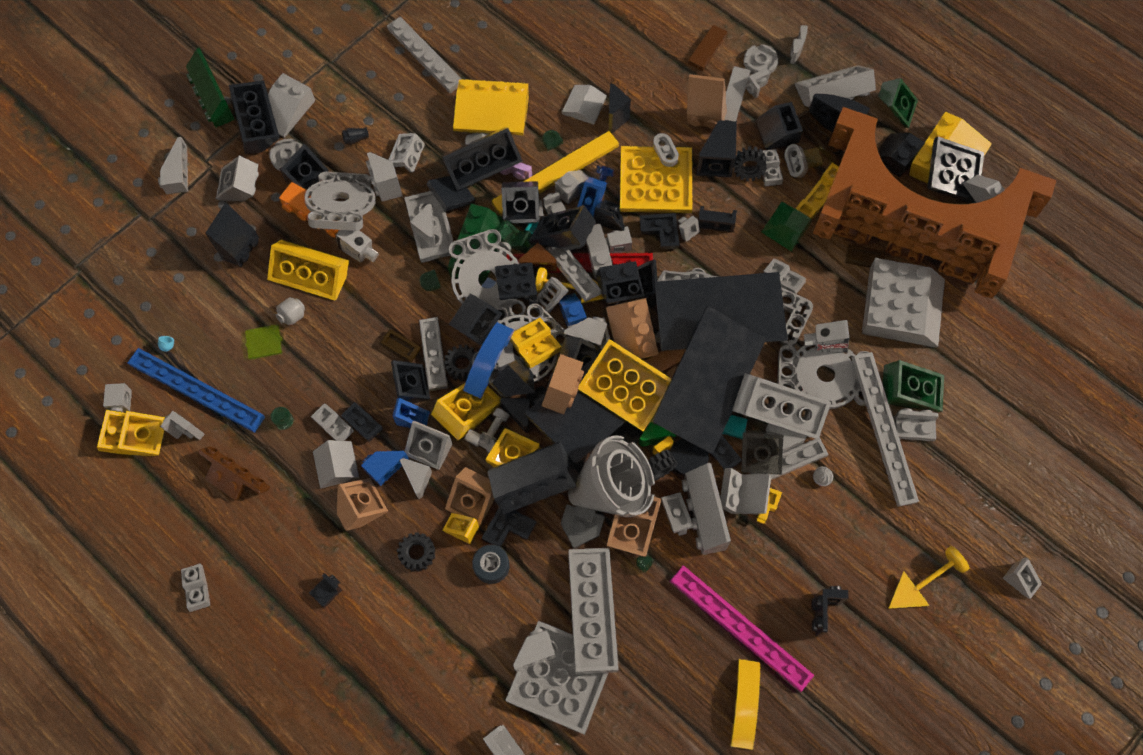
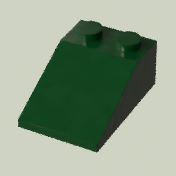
[883,360,944,412]

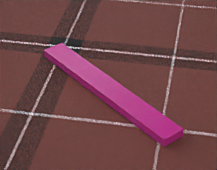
[670,565,814,692]

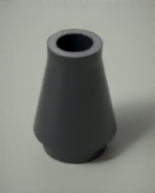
[342,127,369,145]

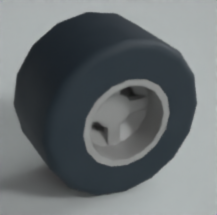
[472,544,510,584]

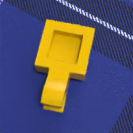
[757,488,782,524]

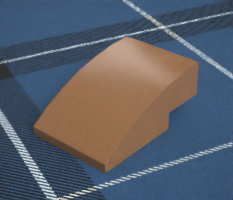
[606,497,661,557]

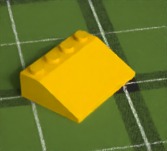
[453,79,529,135]
[909,112,992,183]
[578,339,671,431]

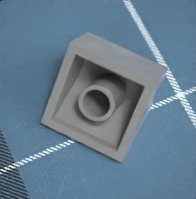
[216,156,259,201]

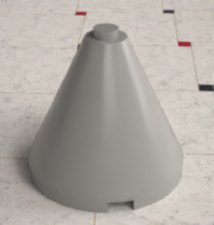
[568,436,655,517]

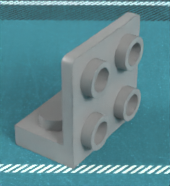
[720,468,771,514]

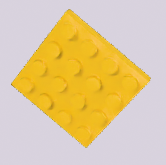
[620,146,692,213]

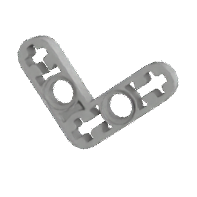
[780,287,813,347]

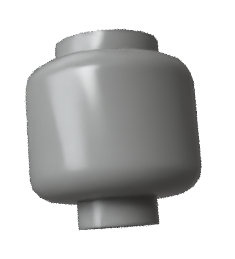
[276,297,305,325]

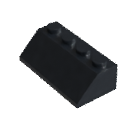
[229,80,279,155]
[441,127,522,191]
[488,442,578,514]

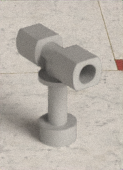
[465,408,510,453]

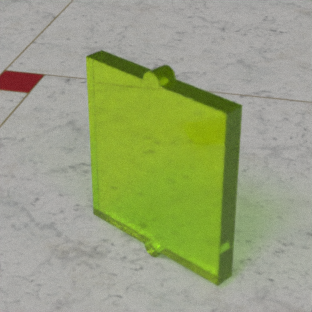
[245,324,283,360]

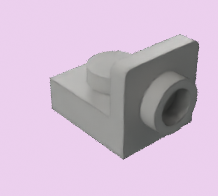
[746,68,770,98]
[543,192,566,215]

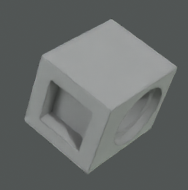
[103,383,132,413]

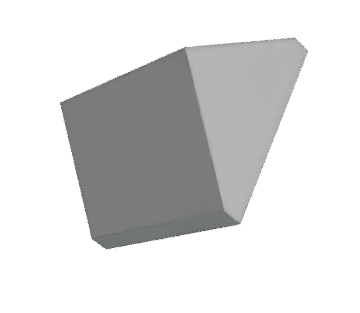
[405,421,452,470]
[313,440,360,489]

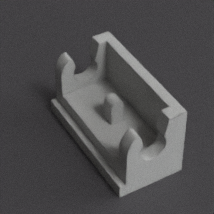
[483,725,525,755]

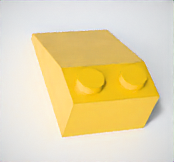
[431,383,501,440]

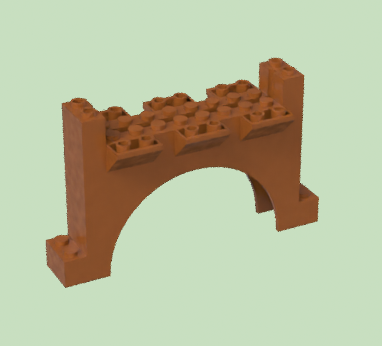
[813,107,1056,299]

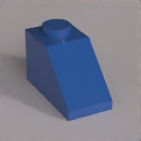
[578,177,607,218]
[558,293,587,328]
[361,451,409,487]

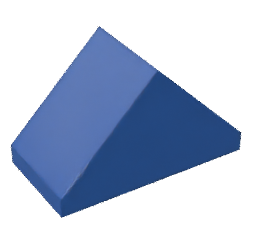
[393,398,430,428]

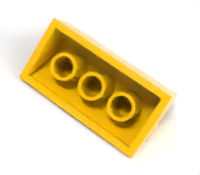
[267,240,349,300]

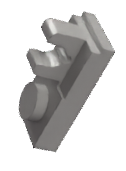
[661,493,693,536]

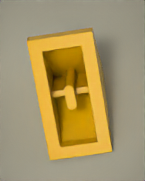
[443,513,479,544]

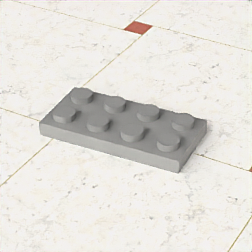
[404,191,455,263]

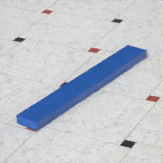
[127,348,265,433]

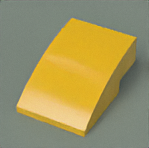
[97,410,165,456]
[485,428,542,467]

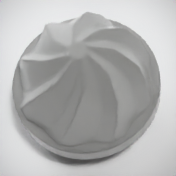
[813,467,833,486]

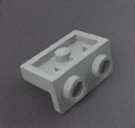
[388,133,425,172]
[894,408,939,441]
[161,411,204,440]

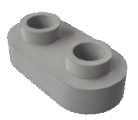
[653,133,679,167]
[785,144,808,178]

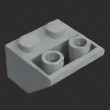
[366,152,403,202]

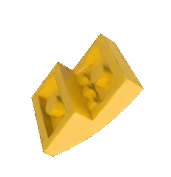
[510,317,562,369]

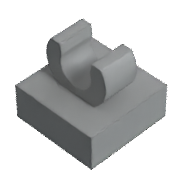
[678,216,700,242]

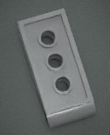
[732,373,831,439]

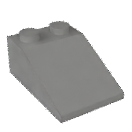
[268,73,315,138]

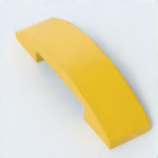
[795,163,839,219]
[731,659,760,750]

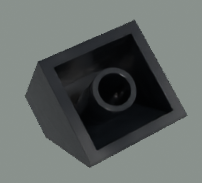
[696,120,737,178]

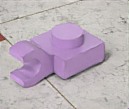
[500,163,532,180]

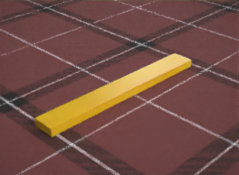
[491,131,619,216]

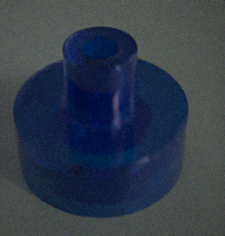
[595,165,614,182]

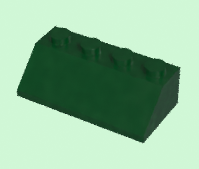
[186,47,235,128]
[448,204,507,285]

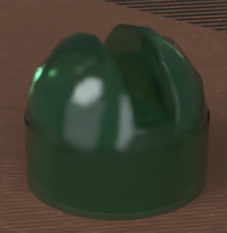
[636,555,654,573]

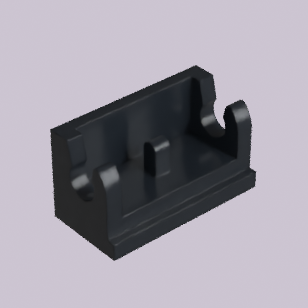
[698,206,737,232]

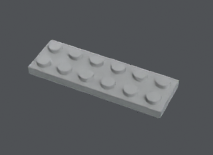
[568,548,618,674]

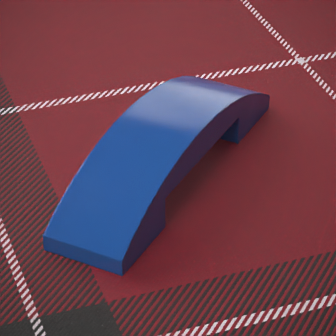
[463,322,515,399]

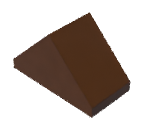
[519,243,557,271]

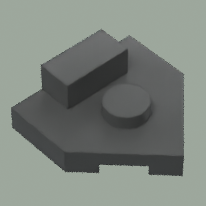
[561,505,605,549]

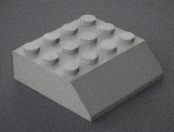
[862,258,945,348]

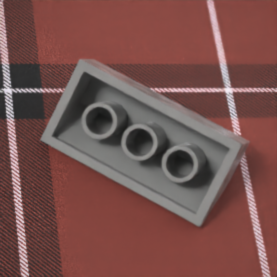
[795,65,876,107]
[682,463,731,555]

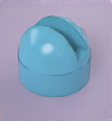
[158,336,174,352]

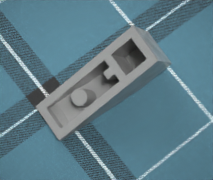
[158,137,188,194]
[586,224,612,279]

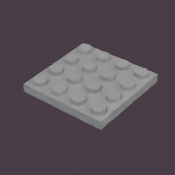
[505,621,609,735]

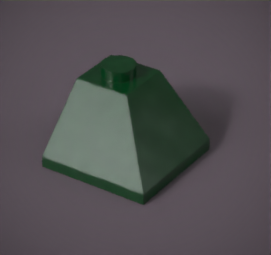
[878,78,918,128]
[761,201,812,252]

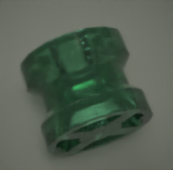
[271,407,294,430]

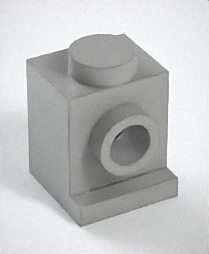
[605,227,632,253]

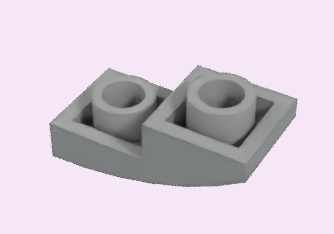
[762,149,783,186]
[181,564,210,612]

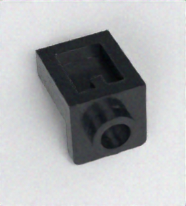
[309,573,342,608]

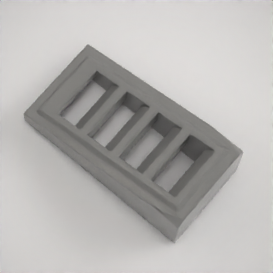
[535,277,569,314]

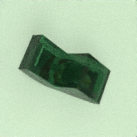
[495,220,536,254]

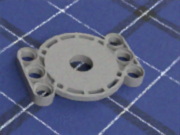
[305,172,375,231]
[449,229,526,323]
[472,304,565,398]
[777,345,869,409]

